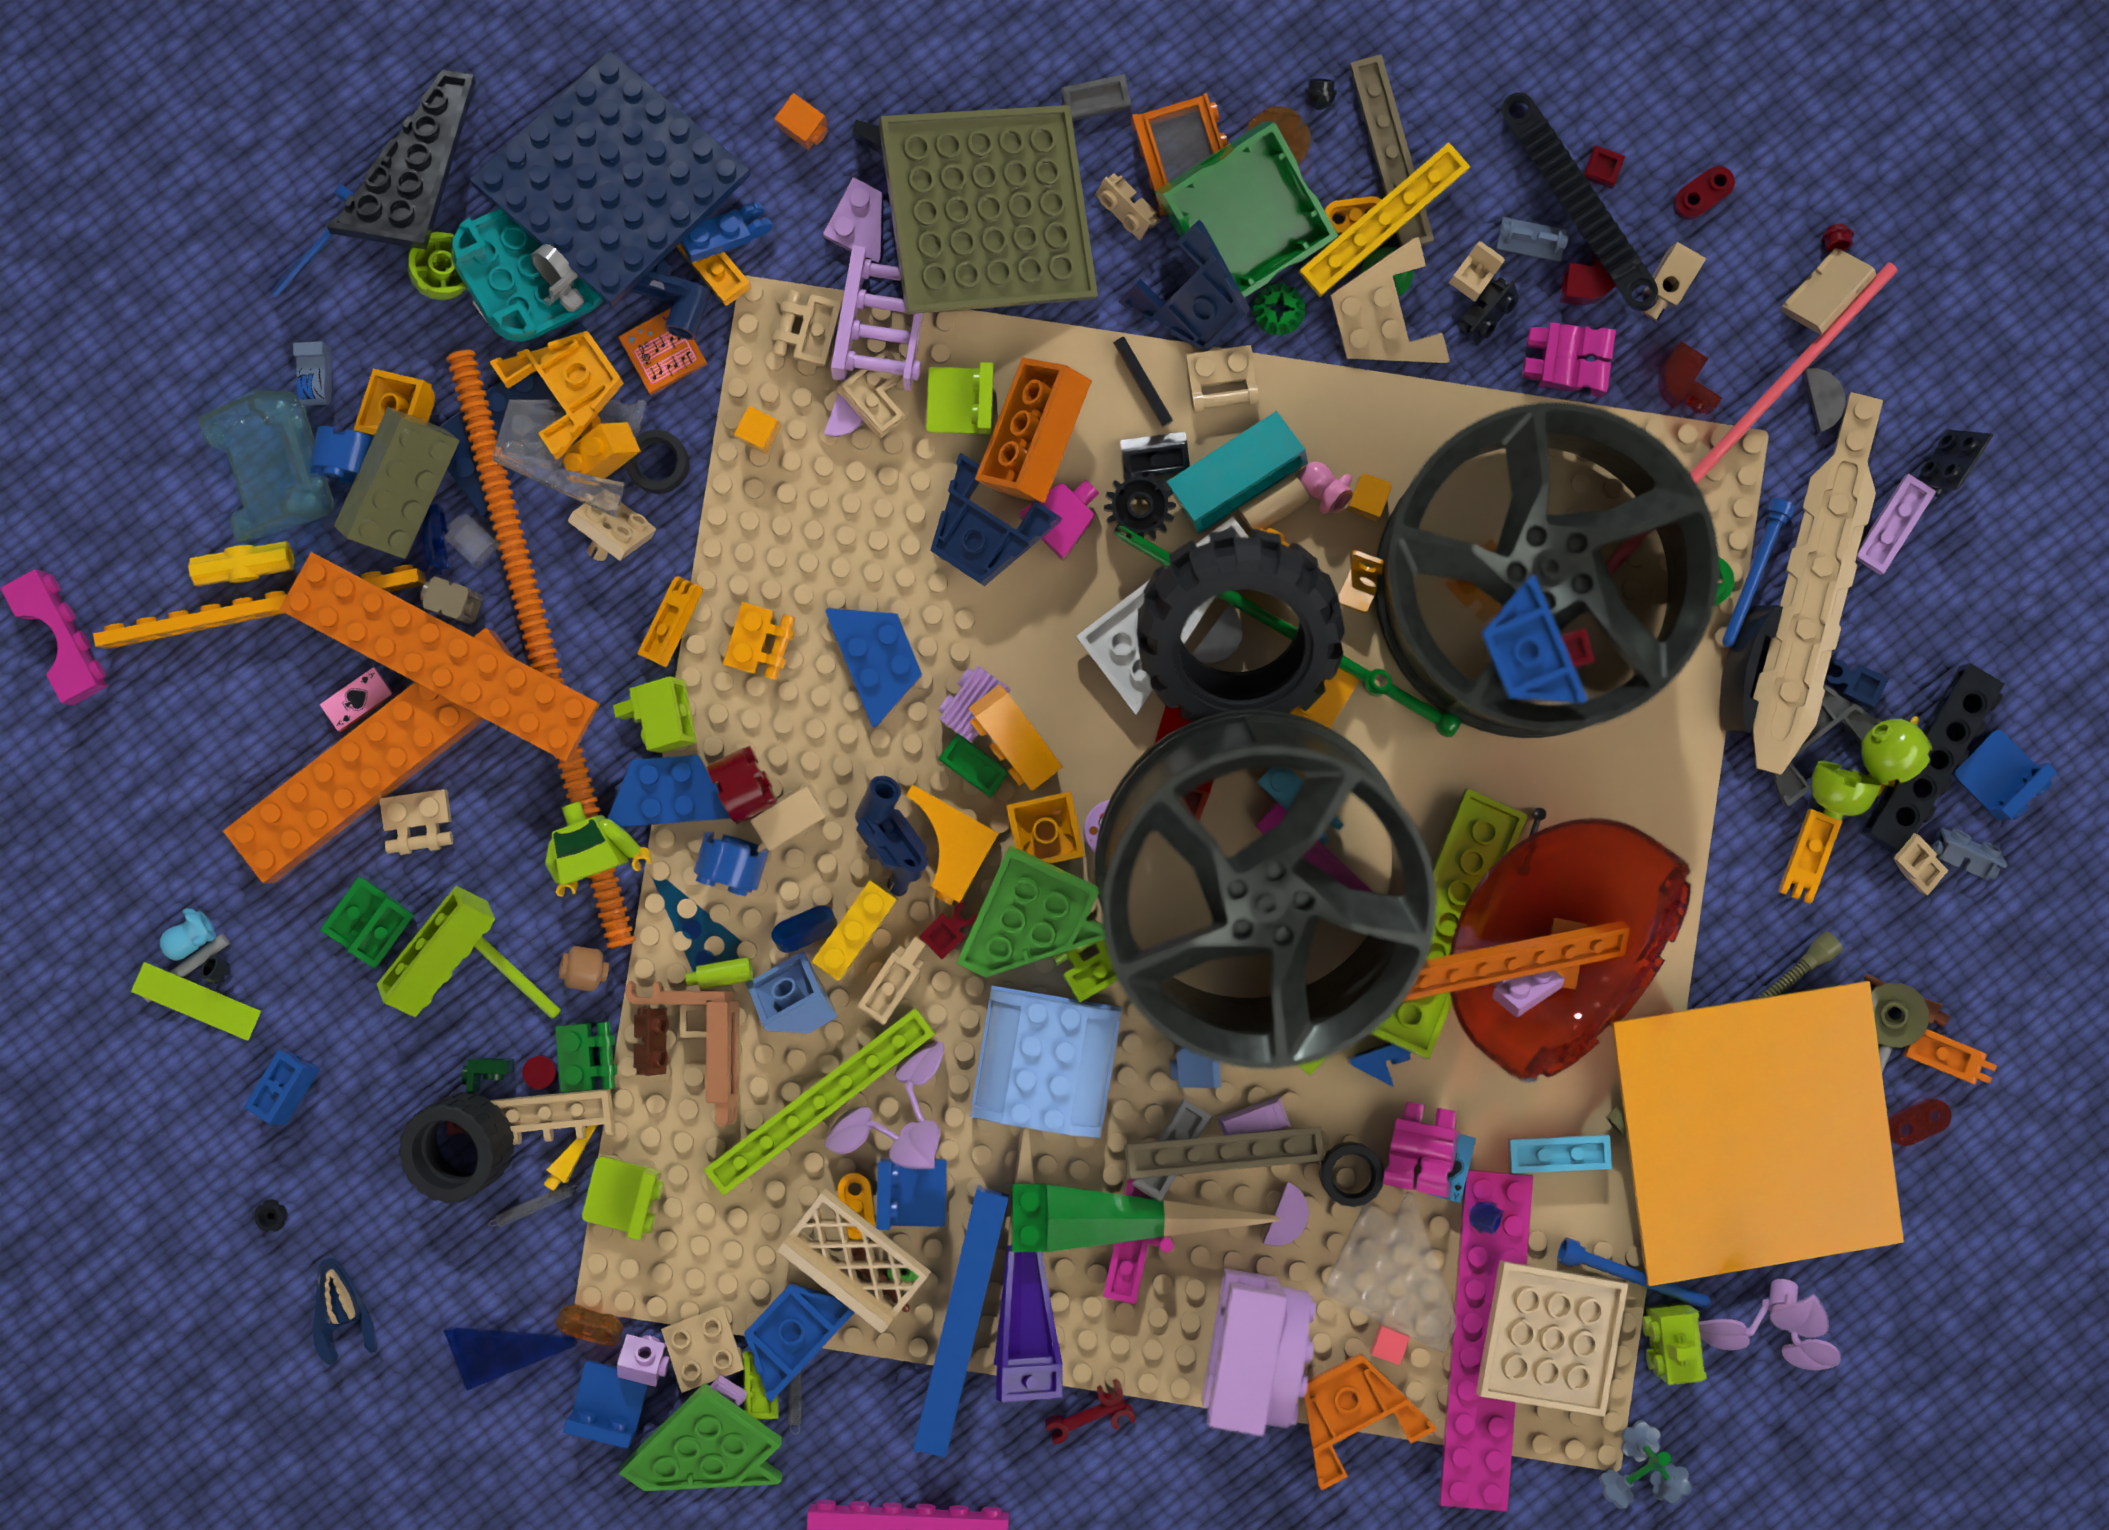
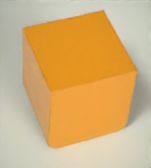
[734,405,781,454]
[1346,473,1392,522]

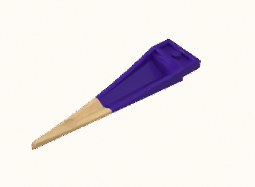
[994,1127,1063,1402]

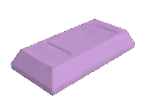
[1217,1096,1291,1136]

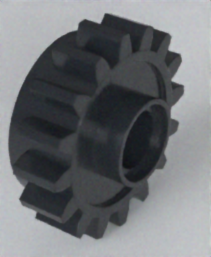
[1104,470,1176,541]

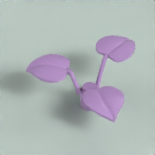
[825,1041,944,1169]
[1699,1279,1841,1370]

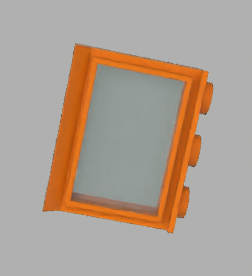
[1131,93,1228,217]

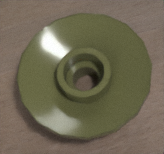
[1871,983,1929,1048]

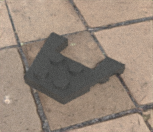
[1771,684,1883,807]

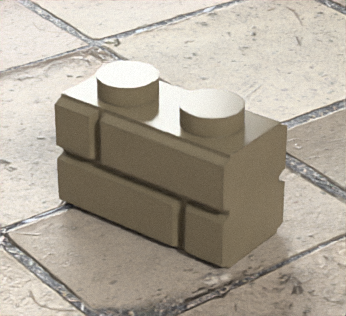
[420,576,483,625]

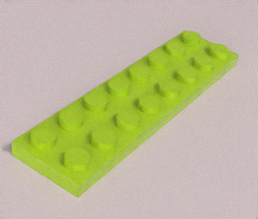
[1370,788,1528,1059]

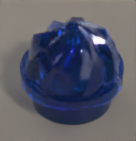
[1469,1201,1504,1235]

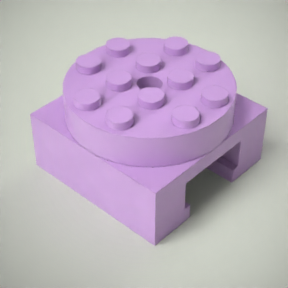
[1201,1268,1316,1436]

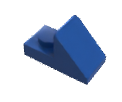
[1346,1043,1411,1087]

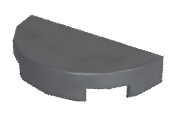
[1803,368,1845,433]
[1193,604,1242,664]

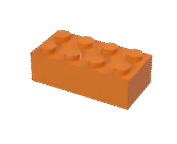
[975,357,1092,503]

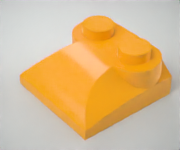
[353,368,435,436]
[1006,791,1085,864]

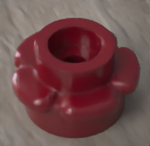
[1821,224,1854,252]

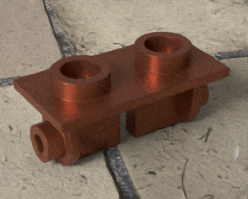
[633,1008,669,1076]

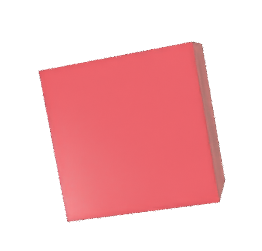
[1369,1323,1410,1365]

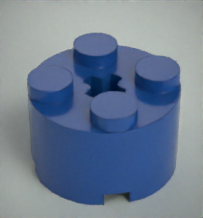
[309,426,374,486]
[694,832,769,896]

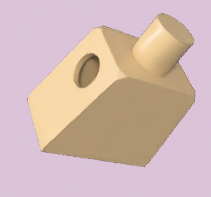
[1641,242,1706,321]

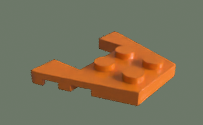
[1304,1353,1437,1491]

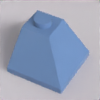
[746,951,838,1033]
[1170,1046,1221,1088]

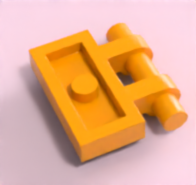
[723,602,795,680]

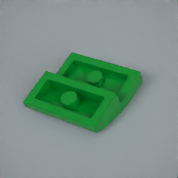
[320,875,414,969]

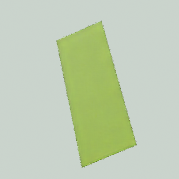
[131,962,261,1041]

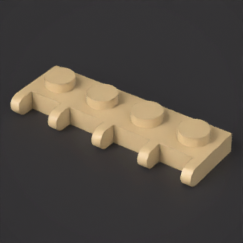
[490,1089,615,1145]

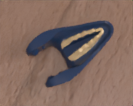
[313,1258,378,1366]

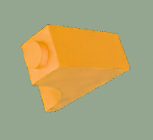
[906,784,999,905]

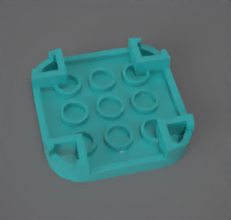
[451,209,603,342]

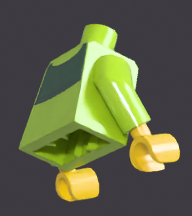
[545,801,652,897]

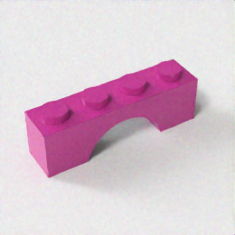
[0,569,108,705]

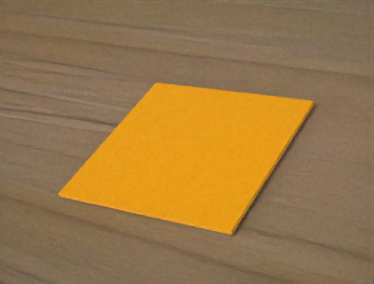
[1612,981,1904,1286]

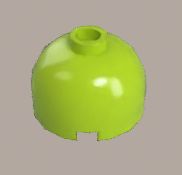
[408,232,467,301]
[1861,719,1932,785]
[1810,761,1881,820]

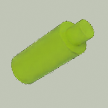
[685,957,753,990]

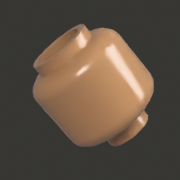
[559,946,609,992]

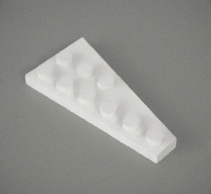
[1076,516,1248,715]

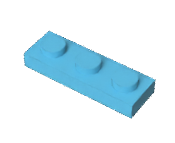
[1508,1134,1612,1173]

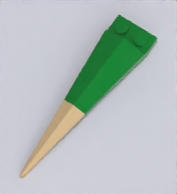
[1011,1184,1280,1252]

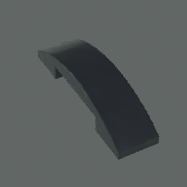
[1720,605,1783,733]

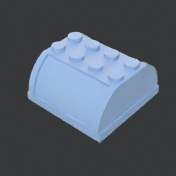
[970,985,1122,1139]

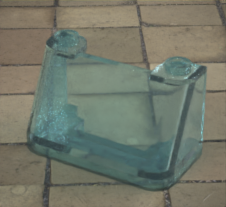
[198,390,334,542]

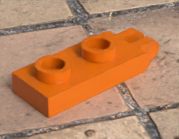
[1902,1029,1997,1085]

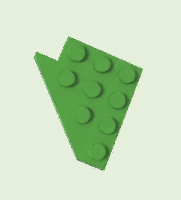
[956,845,1105,977]
[619,1383,782,1491]

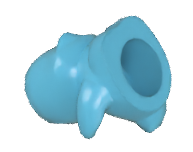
[160,908,216,961]

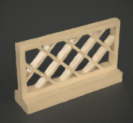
[777,1189,931,1333]

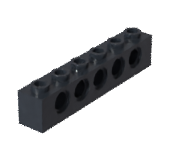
[1860,663,2005,854]

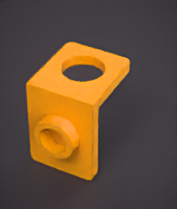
[1338,550,1384,614]

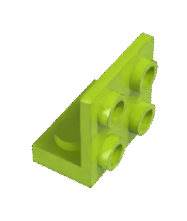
[926,362,994,435]

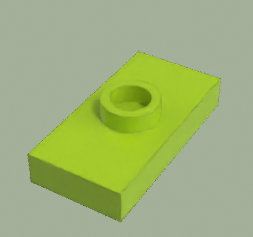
[743,1351,779,1420]

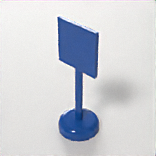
[270,184,354,298]

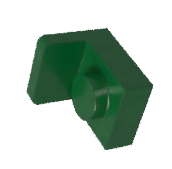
[462,1058,514,1093]

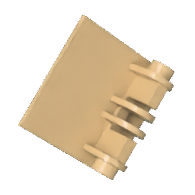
[661,1305,745,1393]

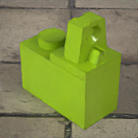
[613,676,697,753]

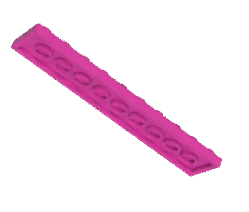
[1439,1170,1533,1511]

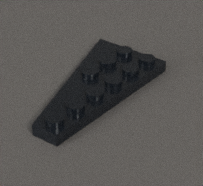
[327,70,476,250]

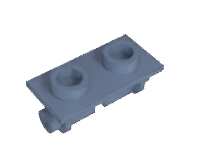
[1496,217,1568,262]
[1933,827,2007,880]

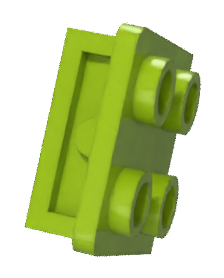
[582,1156,664,1241]

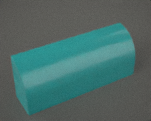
[1166,411,1308,534]

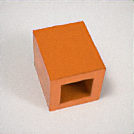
[774,93,828,151]

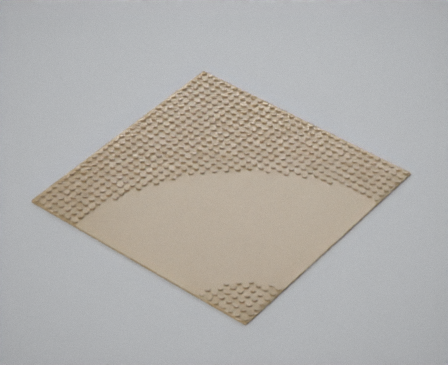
[575,276,1768,1472]

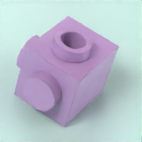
[617,1334,670,1387]

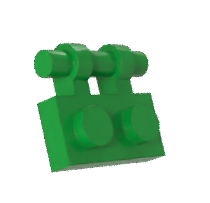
[555,1022,618,1092]

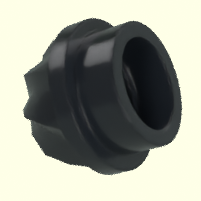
[1304,78,1337,110]

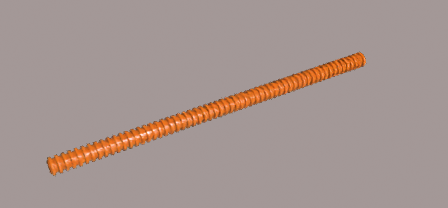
[446,349,636,949]

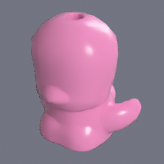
[1299,461,1353,514]

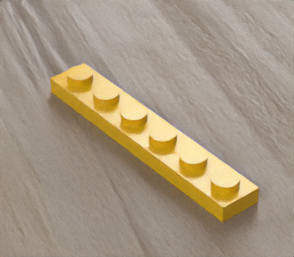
[1299,142,1470,297]

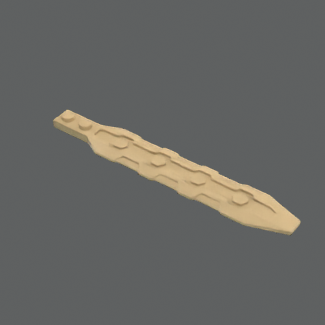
[1752,392,1883,775]

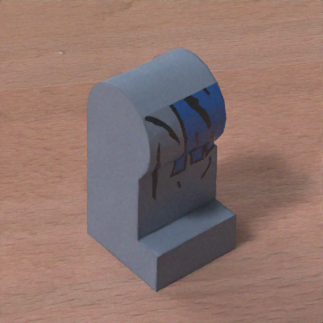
[293,341,332,406]

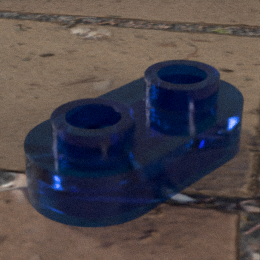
[771,906,838,953]

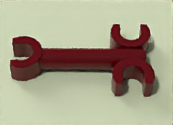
[1045,1379,1136,1444]

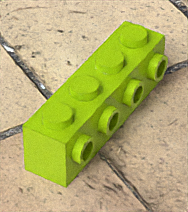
[377,886,495,1017]

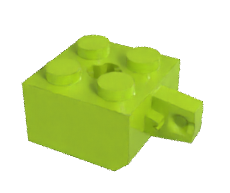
[1642,1302,1707,1385]

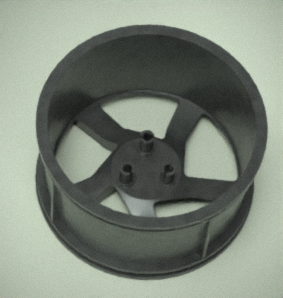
[1374,402,1719,738]
[1095,710,1436,1068]

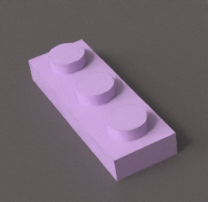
[1856,474,1936,575]

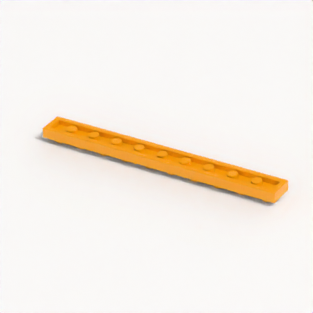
[93,565,426,649]

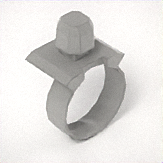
[532,244,584,312]

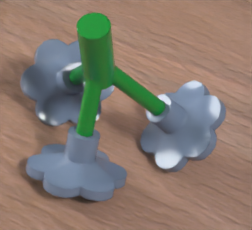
[1599,1420,1692,1510]

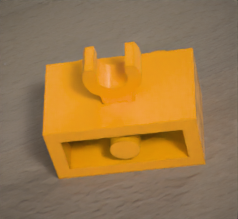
[561,415,641,484]

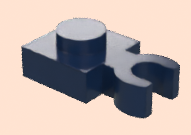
[1825,659,1890,710]

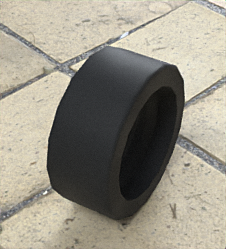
[625,429,690,494]
[1319,1141,1384,1207]

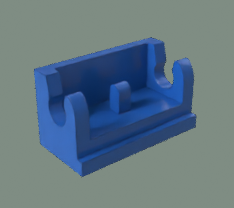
[244,1050,321,1125]

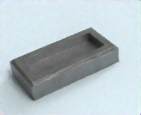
[1061,74,1132,121]

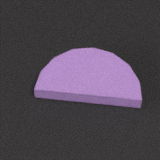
[824,373,863,438]
[1263,1181,1309,1246]

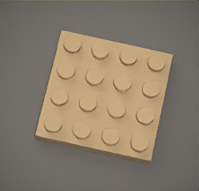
[1476,1260,1628,1417]

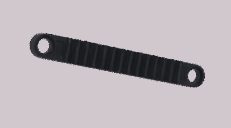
[1502,92,1659,311]

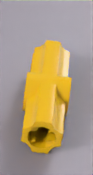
[188,541,295,587]

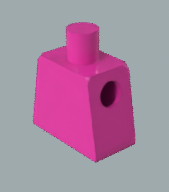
[1019,480,1099,561]

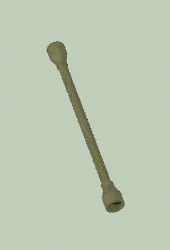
[1606,931,1844,1137]

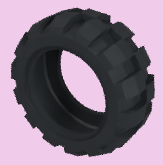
[1137,528,1345,722]

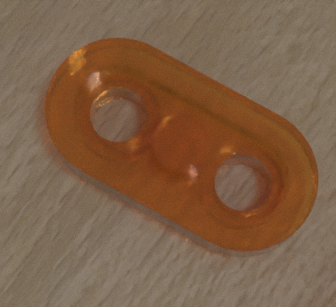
[556,1304,624,1346]

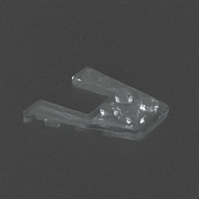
[493,400,646,517]

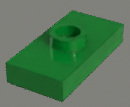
[938,733,1009,798]

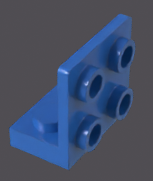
[876,1158,947,1230]
[563,1360,648,1449]

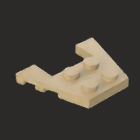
[1330,237,1450,363]

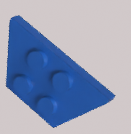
[1481,575,1588,703]
[825,608,923,728]
[608,755,731,827]
[744,1283,855,1402]

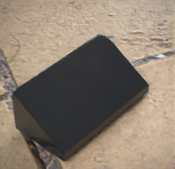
[1120,432,1190,478]

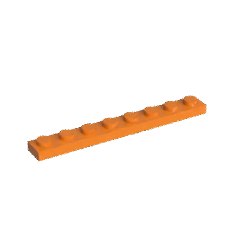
[1402,921,1630,1002]

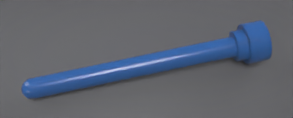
[1722,498,1796,647]
[1557,1237,1711,1308]

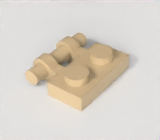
[772,290,842,367]
[380,789,454,855]

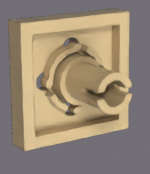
[568,490,657,561]

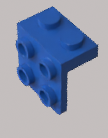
[1953,730,2058,820]

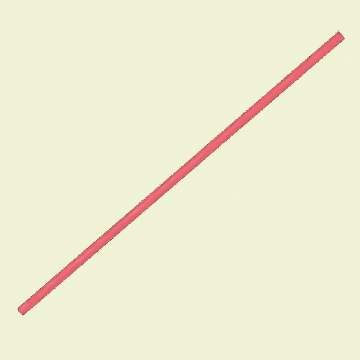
[1605,262,1898,576]

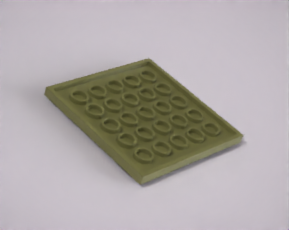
[878,105,1098,315]

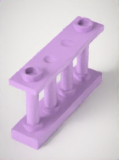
[831,245,924,391]

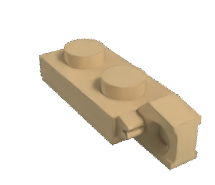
[857,936,926,1025]

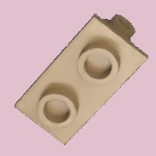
[1095,173,1160,241]

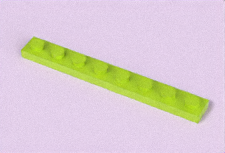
[704,1008,936,1196]

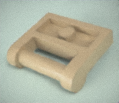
[1186,345,1260,413]

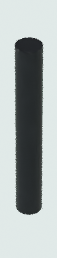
[1113,336,1174,427]

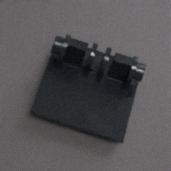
[1917,430,1994,498]

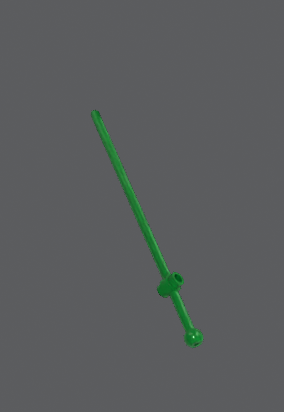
[1114,526,1461,737]

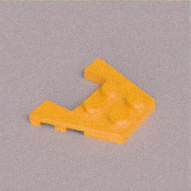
[490,331,624,460]

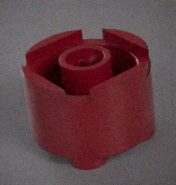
[707,745,778,824]

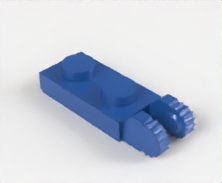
[681,202,773,263]

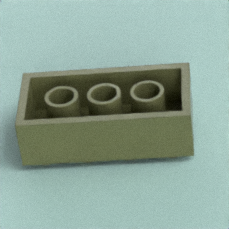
[334,407,460,559]

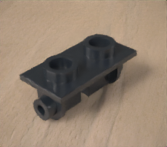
[1457,277,1519,346]

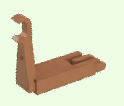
[625,981,739,1126]

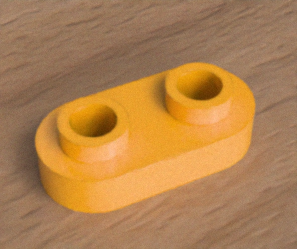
[1324,196,1382,236]
[838,1172,876,1239]

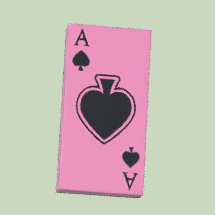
[319,667,395,732]

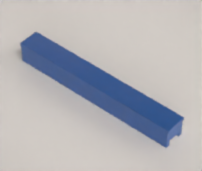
[913,1185,1009,1458]

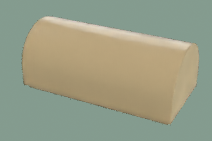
[1237,473,1310,533]

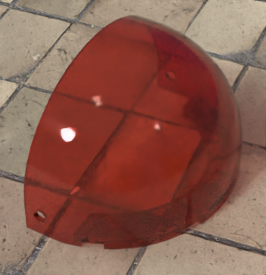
[1450,818,1691,1083]

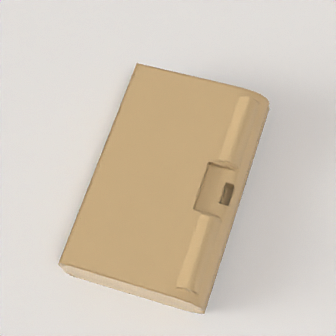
[1780,248,1876,335]

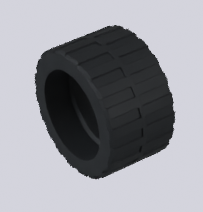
[399,1092,514,1203]

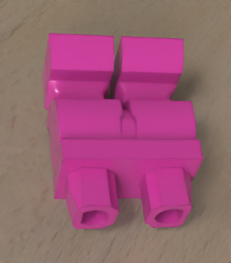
[1522,322,1616,398]
[1382,1101,1460,1197]

